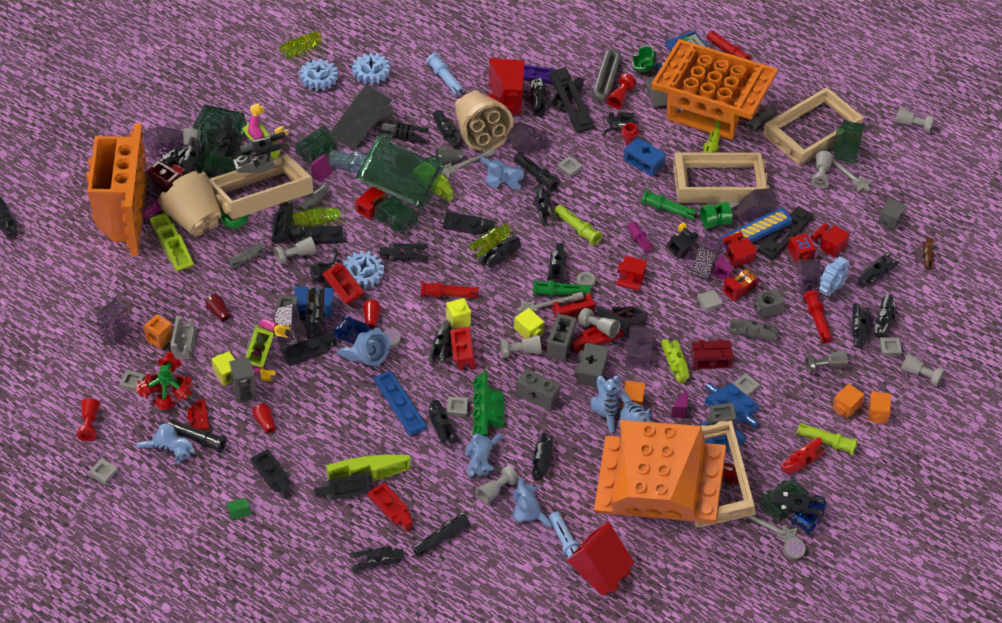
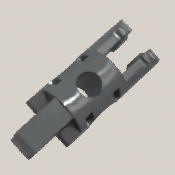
[729,319,779,341]

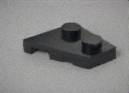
[596,306,648,329]

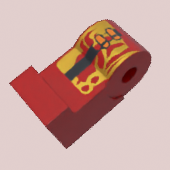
[355,185,386,220]
[722,269,759,301]

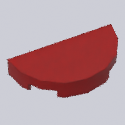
[187,398,210,431]

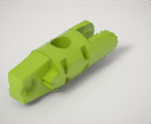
[661,339,689,383]

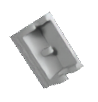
[171,316,197,360]

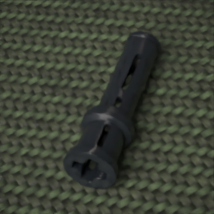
[514,152,560,192]
[168,419,227,453]
[411,512,471,558]

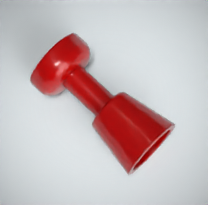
[606,74,637,109]
[76,398,101,441]

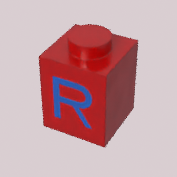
[788,233,816,265]

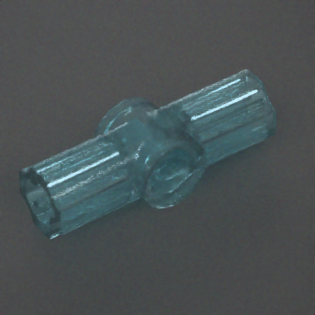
[329,150,386,176]

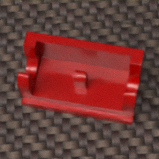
[323,263,365,306]
[551,293,596,320]
[450,327,477,370]

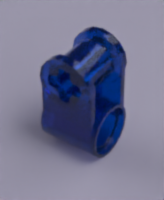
[332,315,370,345]
[791,495,826,535]

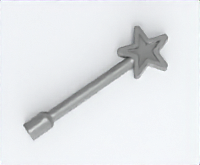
[438,148,496,179]
[824,150,872,192]
[516,292,584,314]
[747,515,799,543]

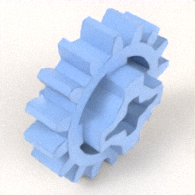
[352,53,390,85]
[299,59,338,91]
[344,250,384,289]
[819,257,850,296]

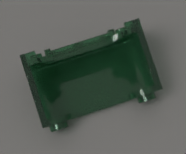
[192,104,247,178]
[356,133,445,207]

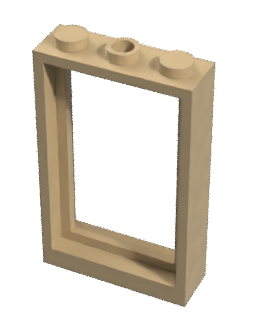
[763,87,864,166]
[673,153,770,203]
[209,154,313,219]
[694,420,756,528]

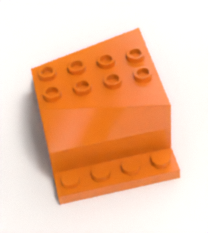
[651,39,778,140]
[86,123,148,256]
[594,420,726,523]

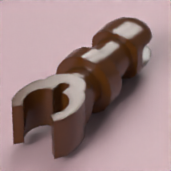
[922,237,934,270]

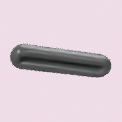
[593,49,621,102]

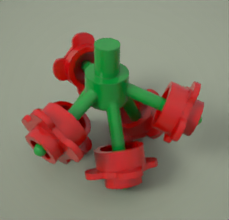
[135,352,193,410]

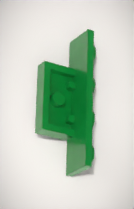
[472,370,504,437]

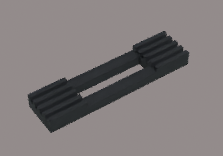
[549,67,594,133]
[757,206,814,261]

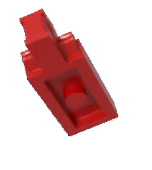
[571,326,624,354]
[367,482,413,532]

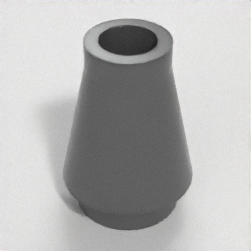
[435,146,463,164]

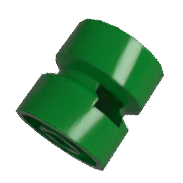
[700,201,732,229]

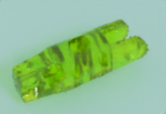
[279,31,321,58]
[292,207,341,226]
[468,223,511,258]

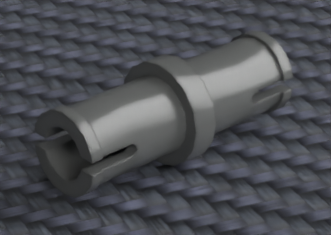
[746,106,777,132]
[298,183,331,215]
[227,242,266,270]

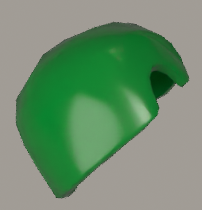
[632,46,658,74]
[220,209,249,229]

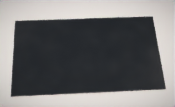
[329,85,393,150]

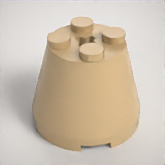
[455,90,514,151]
[158,171,222,238]

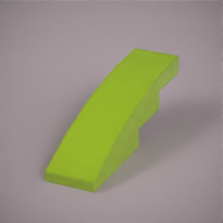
[149,213,194,272]
[326,455,411,482]

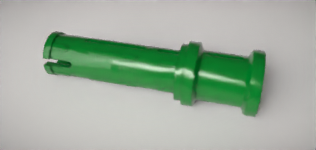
[641,189,697,221]
[532,279,590,297]

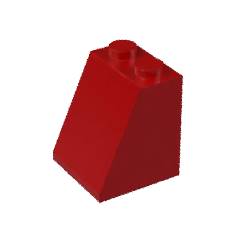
[488,58,525,115]
[567,521,635,596]

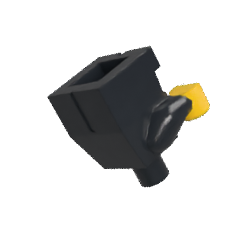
[666,223,698,259]

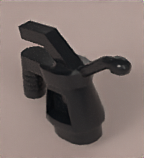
[602,112,639,137]
[309,247,338,288]

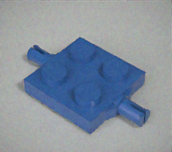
[704,382,760,428]

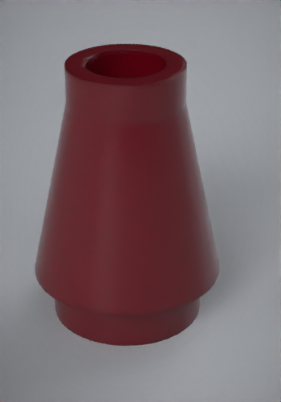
[205,294,231,322]

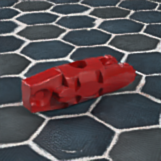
[780,437,825,475]

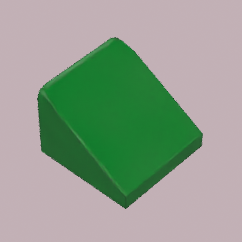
[226,498,251,520]

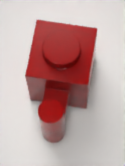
[810,223,850,258]
[720,232,757,268]
[616,255,647,291]

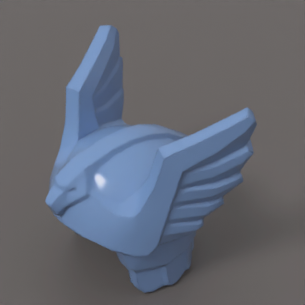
[336,328,391,367]

